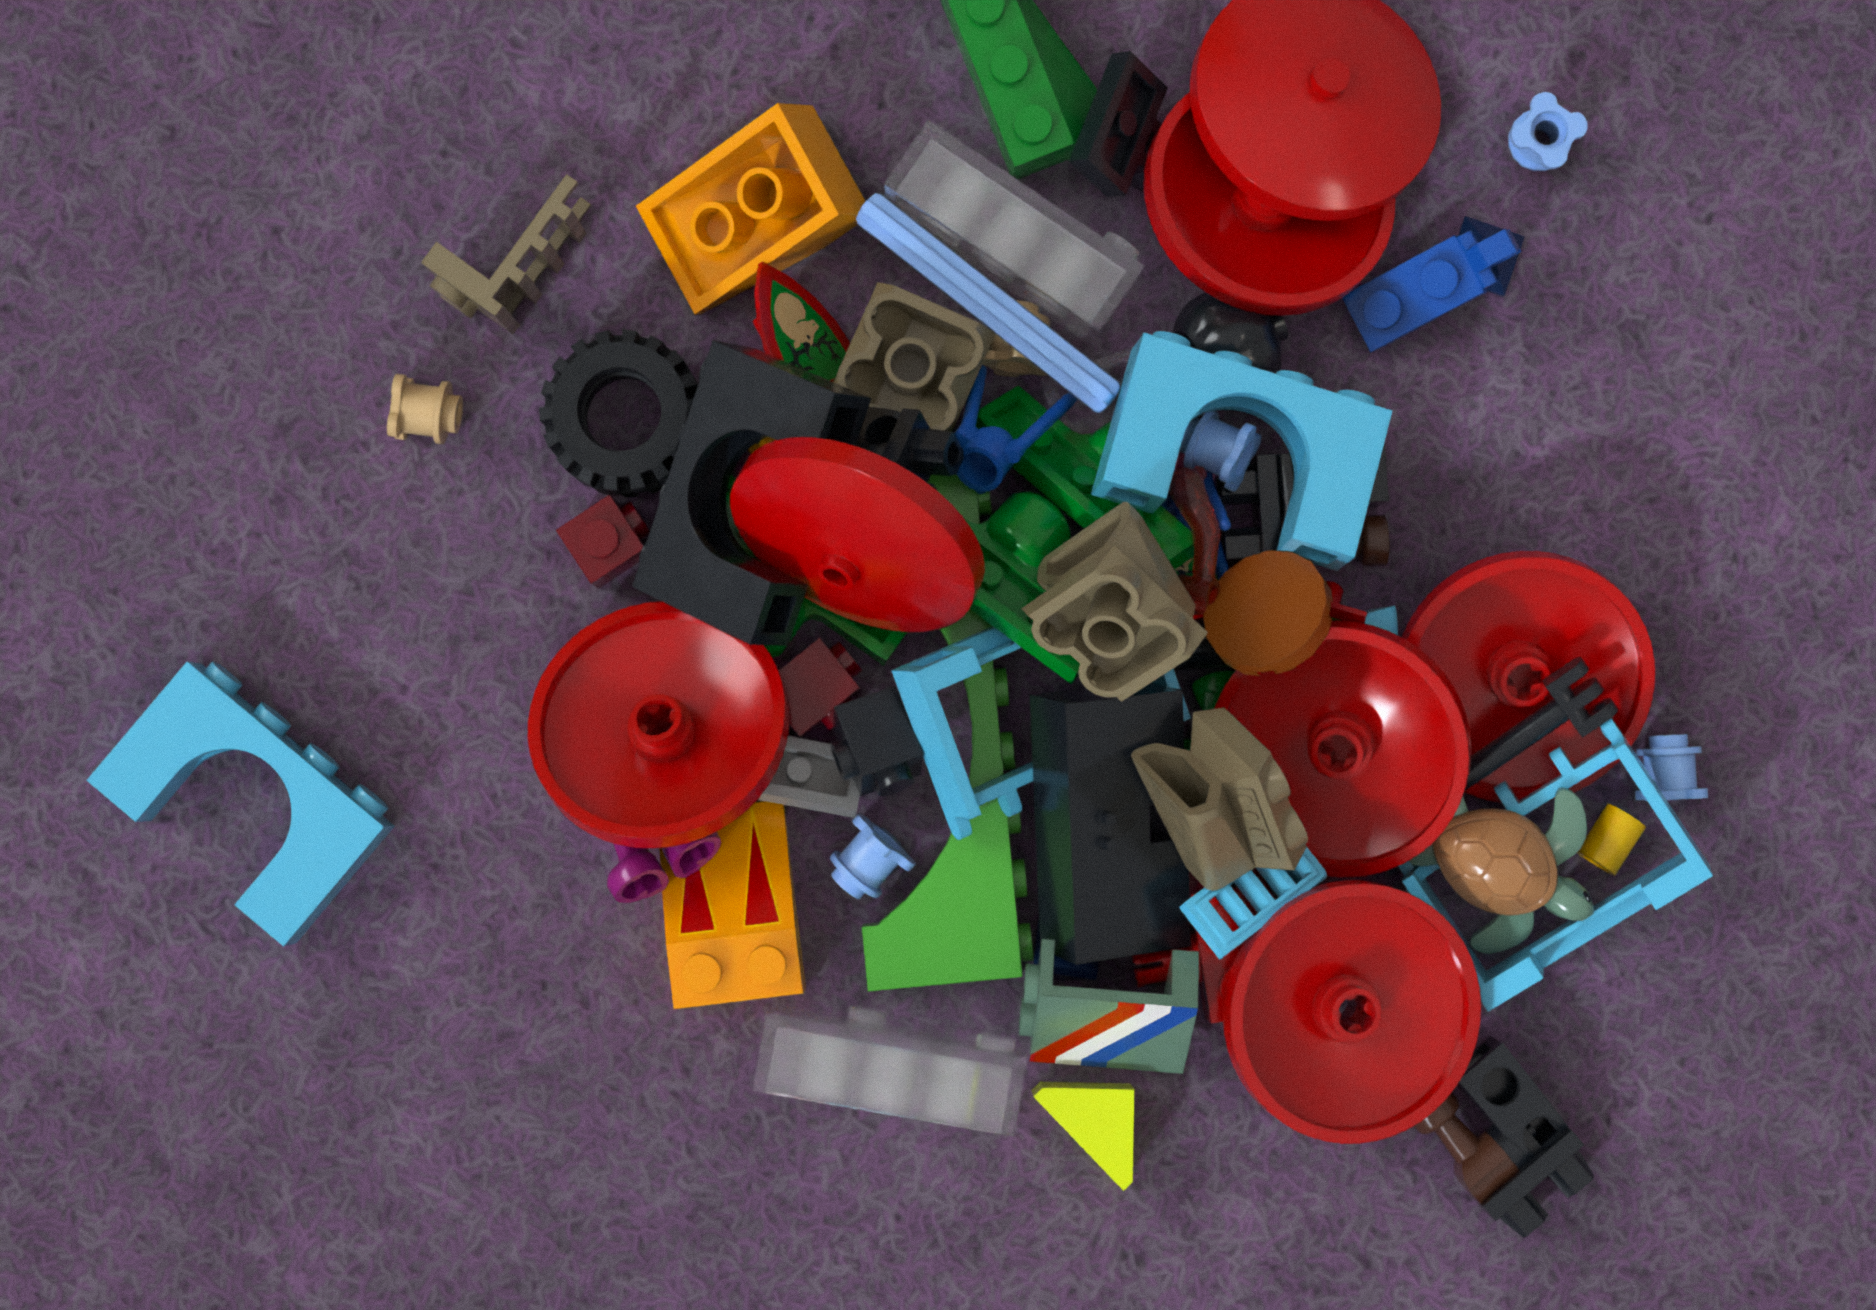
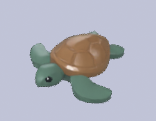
[1409,787,1594,954]

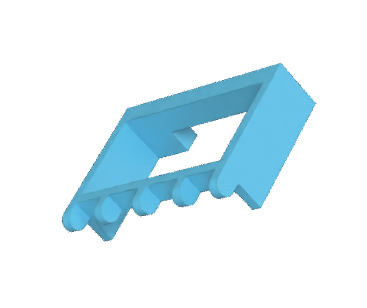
[891,626,1191,840]
[1398,718,1713,1012]

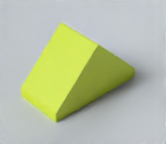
[1031,1082,1134,1191]

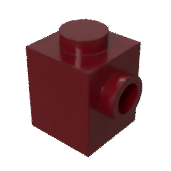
[556,494,650,588]
[779,638,863,737]

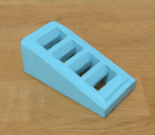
[1179,846,1327,960]

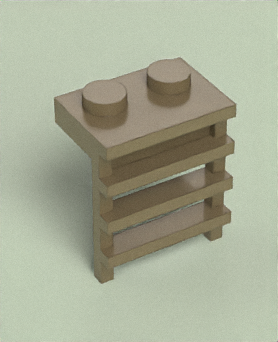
[421,174,591,335]

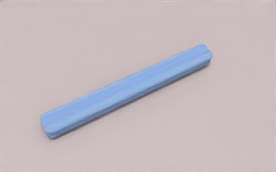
[856,193,1121,413]

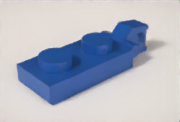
[1342,229,1521,353]

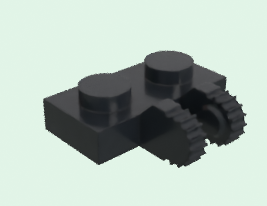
[1069,51,1168,197]

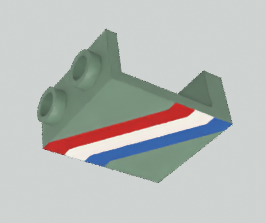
[1019,939,1199,1074]

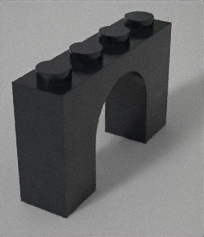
[632,340,872,646]

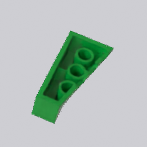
[940,0,1097,181]

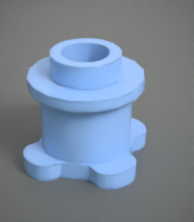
[1508,92,1588,171]
[1179,411,1261,492]
[1635,734,1708,801]
[830,813,916,899]

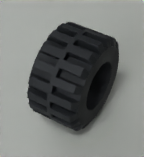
[539,329,698,498]

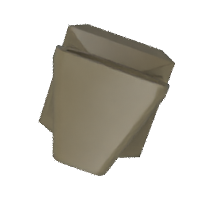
[833,282,995,432]
[1021,502,1208,702]
[1131,707,1308,891]

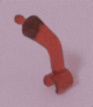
[1168,466,1221,615]

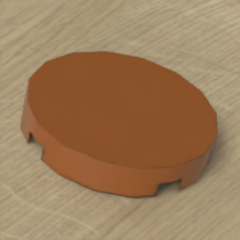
[1203,550,1333,676]

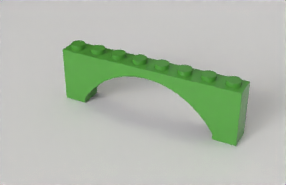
[862,475,1033,991]

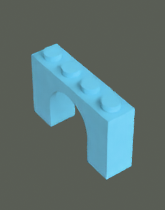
[1091,331,1392,571]
[86,661,395,947]

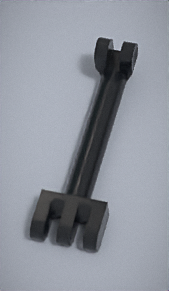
[1464,657,1619,792]

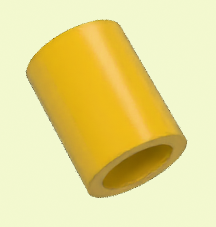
[1577,803,1646,876]

